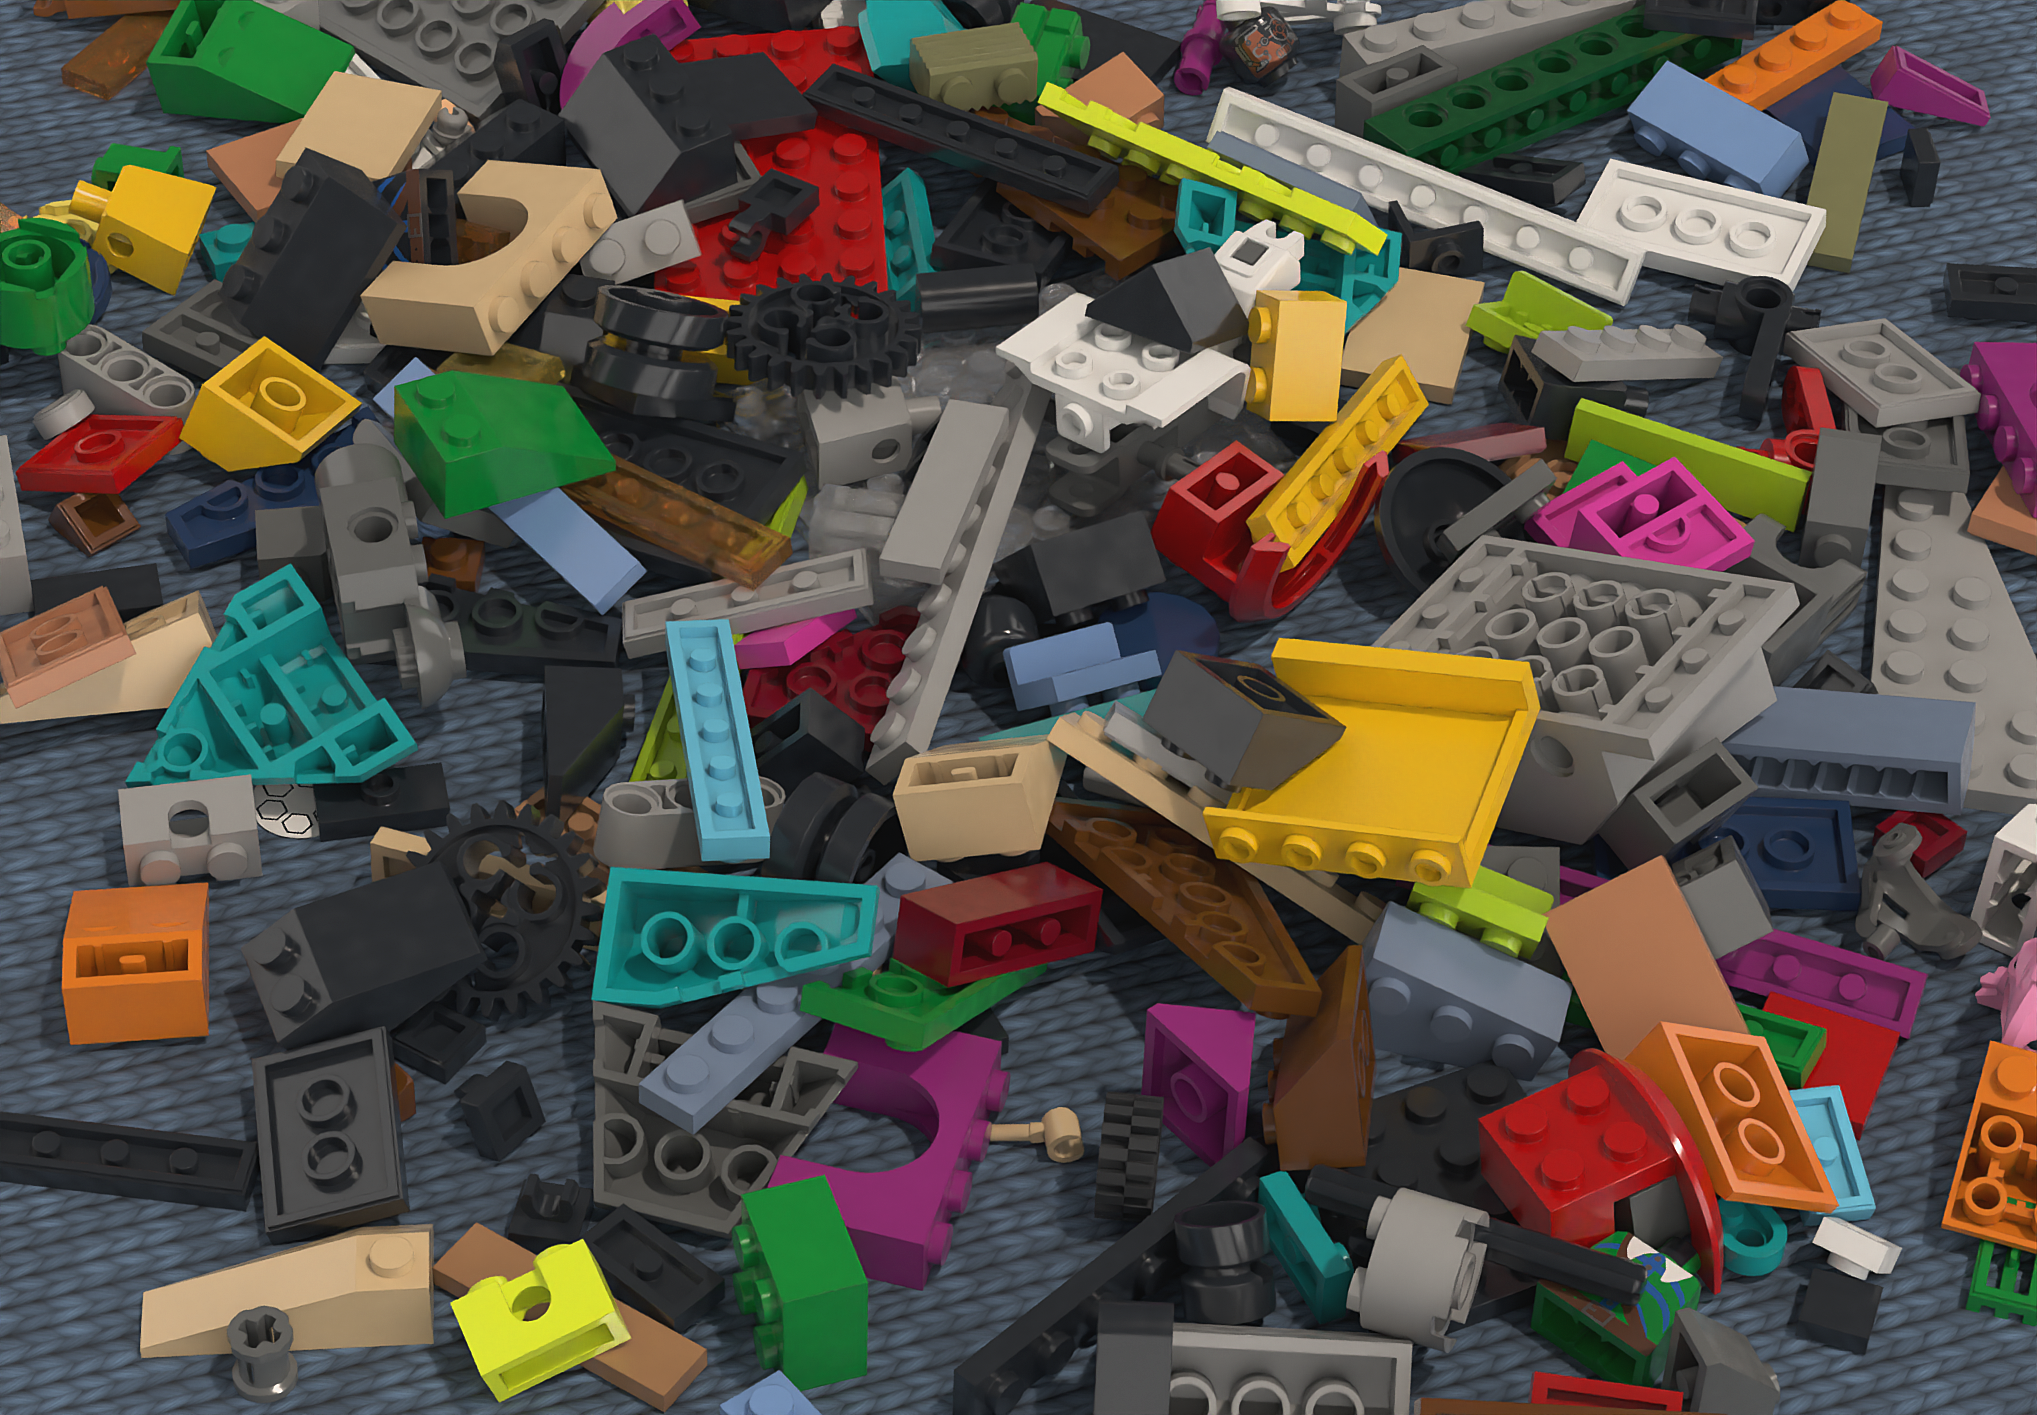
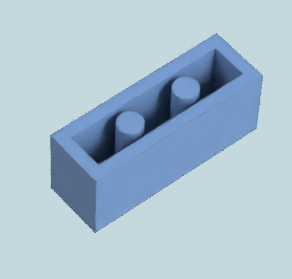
[1627,60,1810,198]

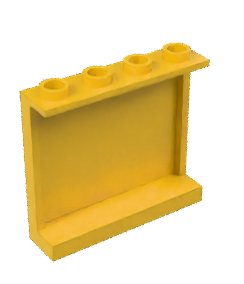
[1202,638,1541,888]

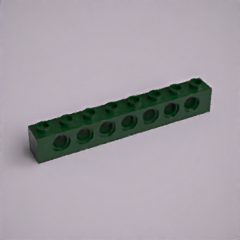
[1363,4,1743,176]

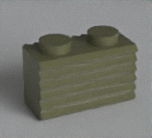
[909,22,1038,112]

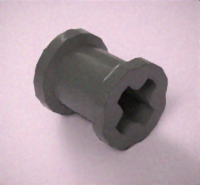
[227,1305,298,1403]

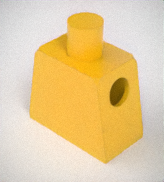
[68,165,217,296]

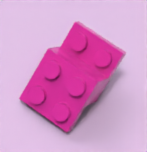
[1524,456,1755,572]

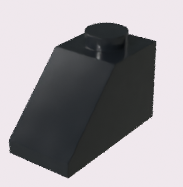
[750,687,865,804]

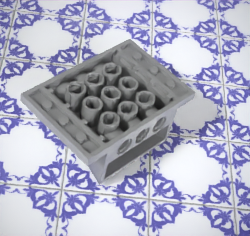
[1370,535,1800,845]

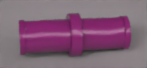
[1174,0,1226,96]

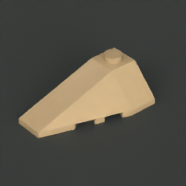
[0,590,217,724]

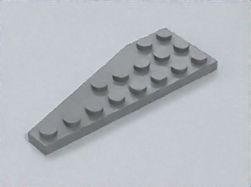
[1869,484,2037,815]

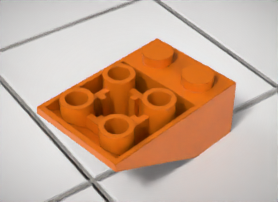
[62,882,209,1045]
[1941,1040,2037,1254]

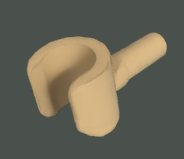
[990,1107,1084,1163]

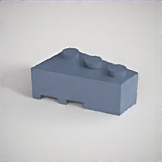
[1361,901,1573,1082]

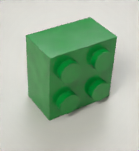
[732,1175,868,1392]

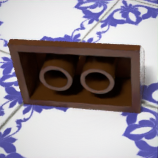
[1263,945,1377,1171]

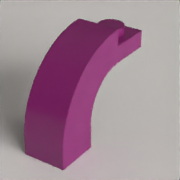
[560,0,701,110]

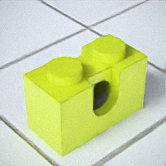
[450,1239,632,1403]

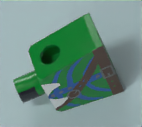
[1530,1231,1701,1388]

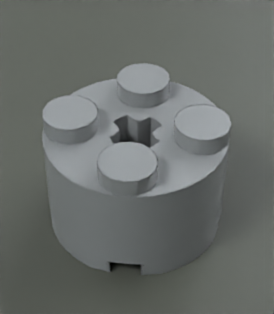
[1346,1188,1489,1353]

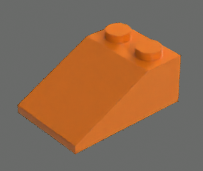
[1623,1021,1839,1214]

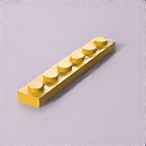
[1245,354,1429,573]

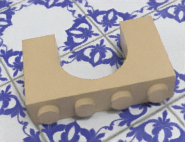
[360,160,618,356]

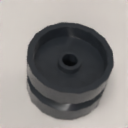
[582,285,729,401]
[760,772,909,884]

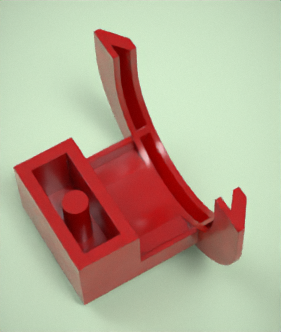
[1150,440,1389,623]
[1478,1048,1724,1295]

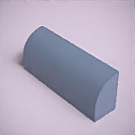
[1721,686,1976,815]

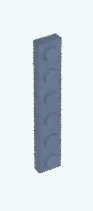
[639,852,953,1135]

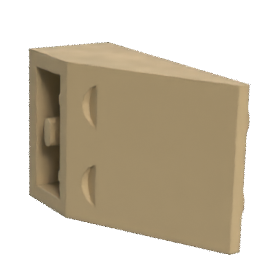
[892,734,1068,863]

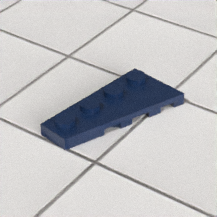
[165,406,381,569]

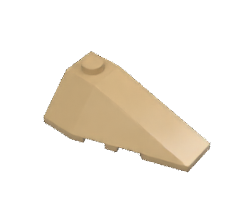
[140,1224,434,1358]

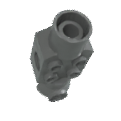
[314,444,467,710]

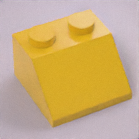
[179,336,362,472]

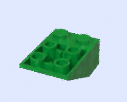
[146,0,356,124]

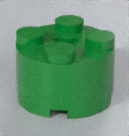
[0,218,95,356]

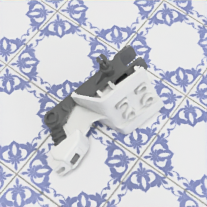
[996,219,1304,517]

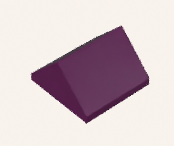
[1141,1003,1256,1167]

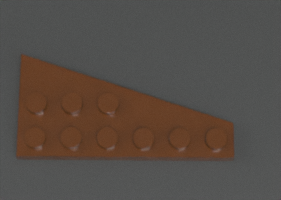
[968,106,1181,281]
[1045,796,1322,1020]

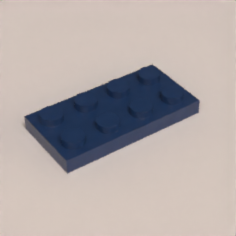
[1590,797,1861,911]

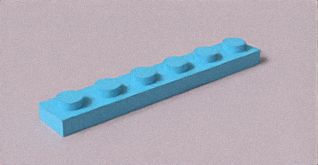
[665,619,770,863]

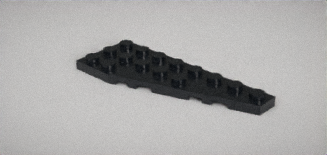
[363,345,807,585]

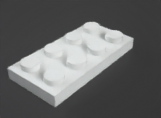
[1576,159,1826,292]

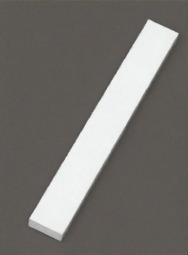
[1206,87,1648,306]

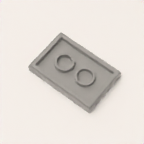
[1783,318,1981,428]

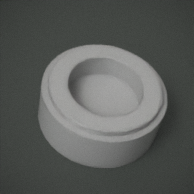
[32,389,95,440]

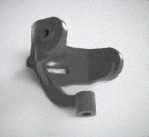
[1855,823,1983,960]

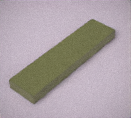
[1806,92,1888,273]

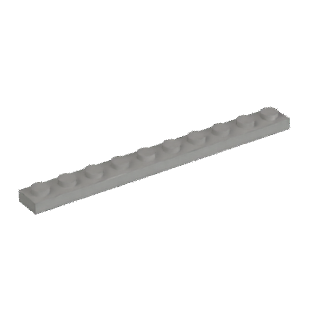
[865,360,1052,785]

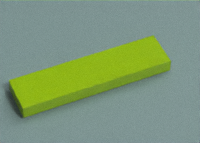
[1564,398,1812,532]

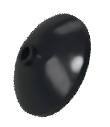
[1374,447,1537,599]

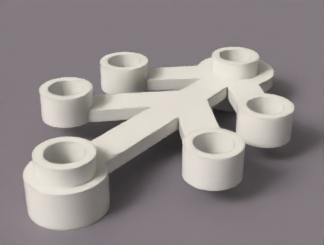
[1216,0,1382,36]

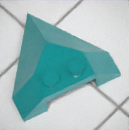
[1174,178,1402,335]
[125,563,418,788]

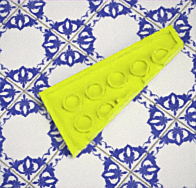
[1037,82,1388,256]

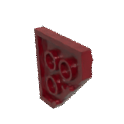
[743,605,921,752]

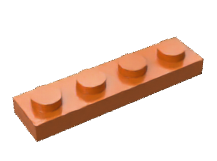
[1704,0,1883,111]

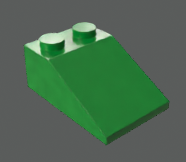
[394,370,616,519]

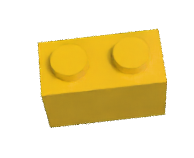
[1245,290,1347,421]

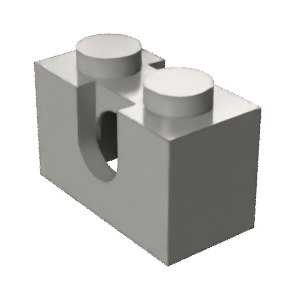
[118,774,263,887]

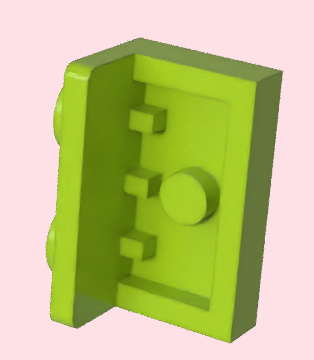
[1465,271,1613,354]
[1405,865,1554,960]

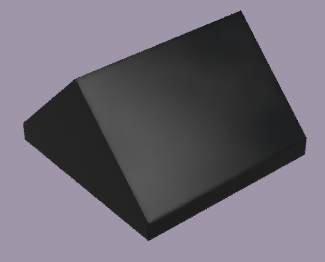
[1085,247,1249,354]

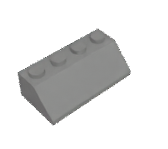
[1169,1322,1412,1415]

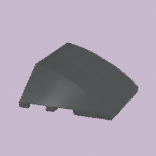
[593,1000,859,1239]

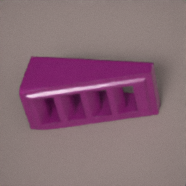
[1870,45,1991,127]

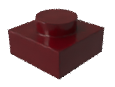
[1872,810,1968,879]

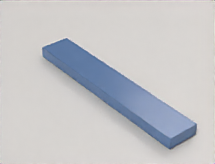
[373,357,647,616]

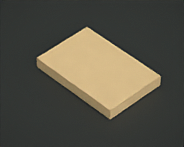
[276,71,442,182]
[1340,267,1485,405]

